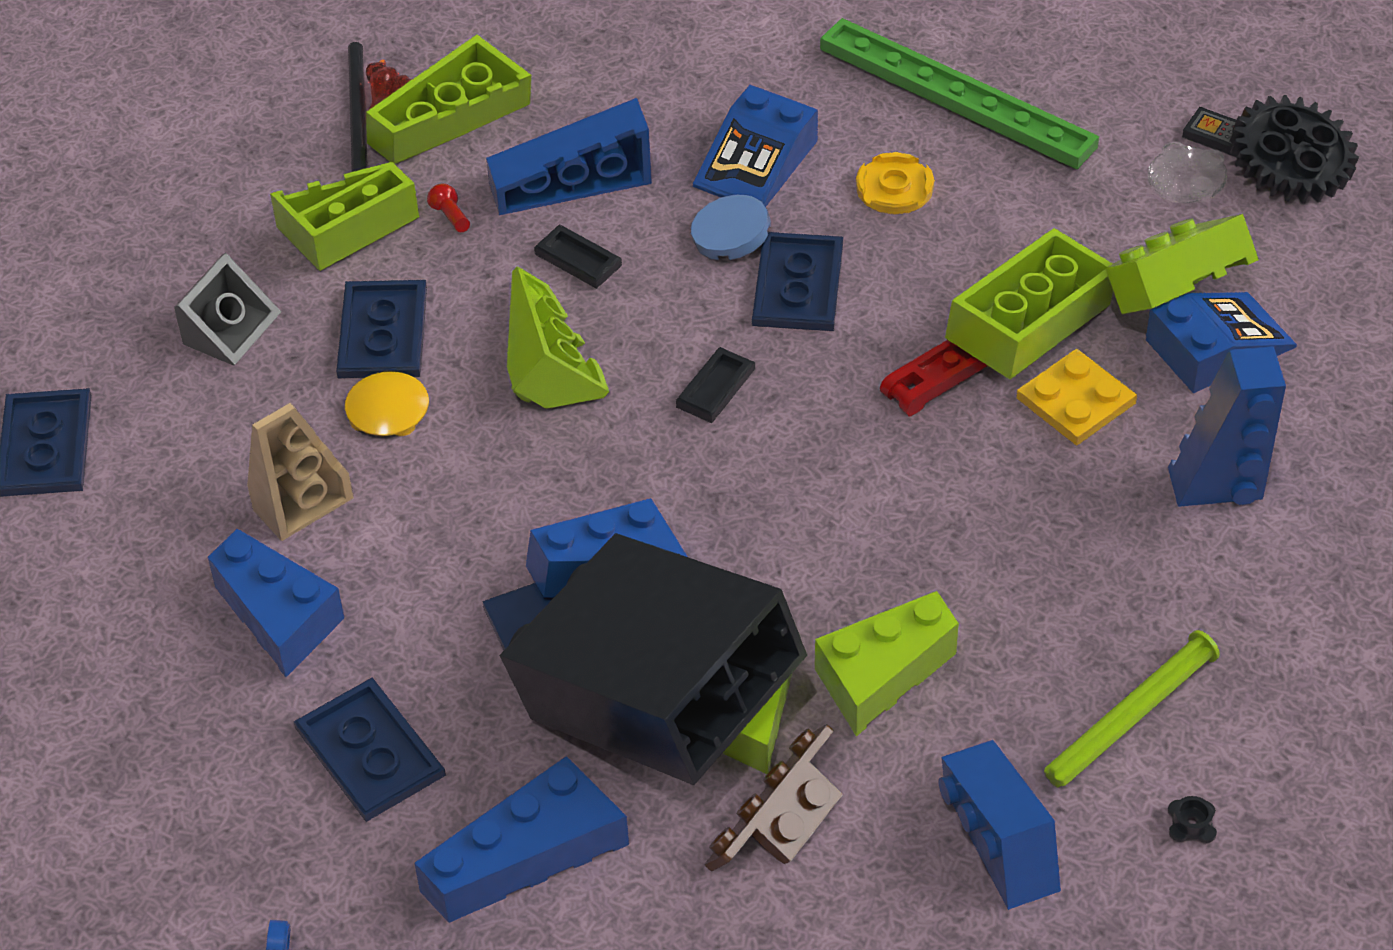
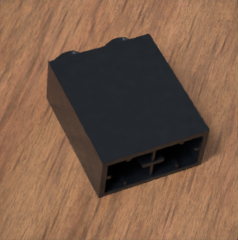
[499,533,807,785]

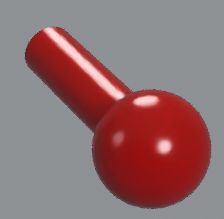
[427,183,470,232]

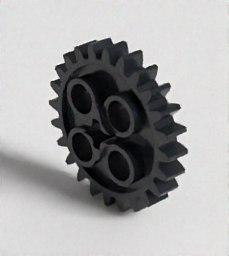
[1229,95,1359,204]

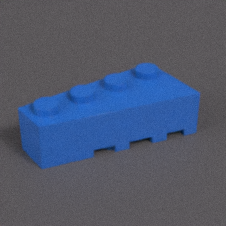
[486,98,652,215]
[1168,346,1286,507]
[414,756,629,923]

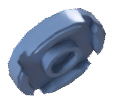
[691,194,771,260]

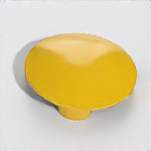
[345,372,429,436]

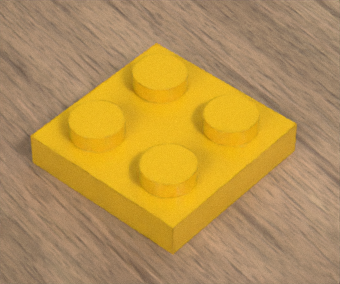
[1016,348,1137,446]

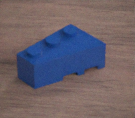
[526,498,688,597]
[208,529,344,677]
[938,740,1061,910]

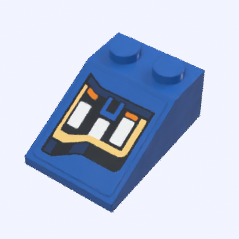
[693,84,818,207]
[1146,292,1297,393]

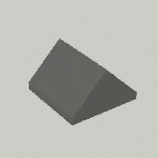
[174,253,281,366]

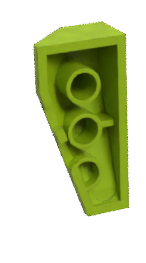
[507,266,609,409]

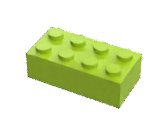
[945,228,1113,380]

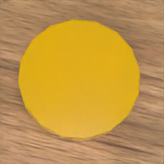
[856,152,935,214]

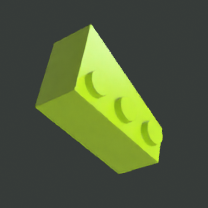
[1106,214,1259,314]

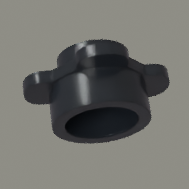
[1168,796,1217,843]

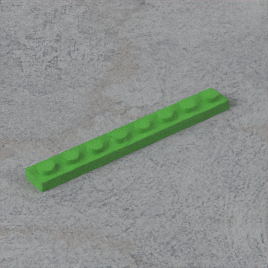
[820,18,1099,170]

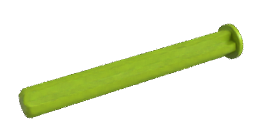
[1044,630,1220,788]

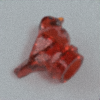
[366,60,412,110]

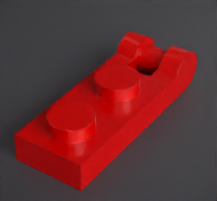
[880,340,988,416]

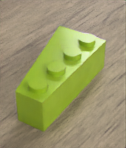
[366,34,532,164]

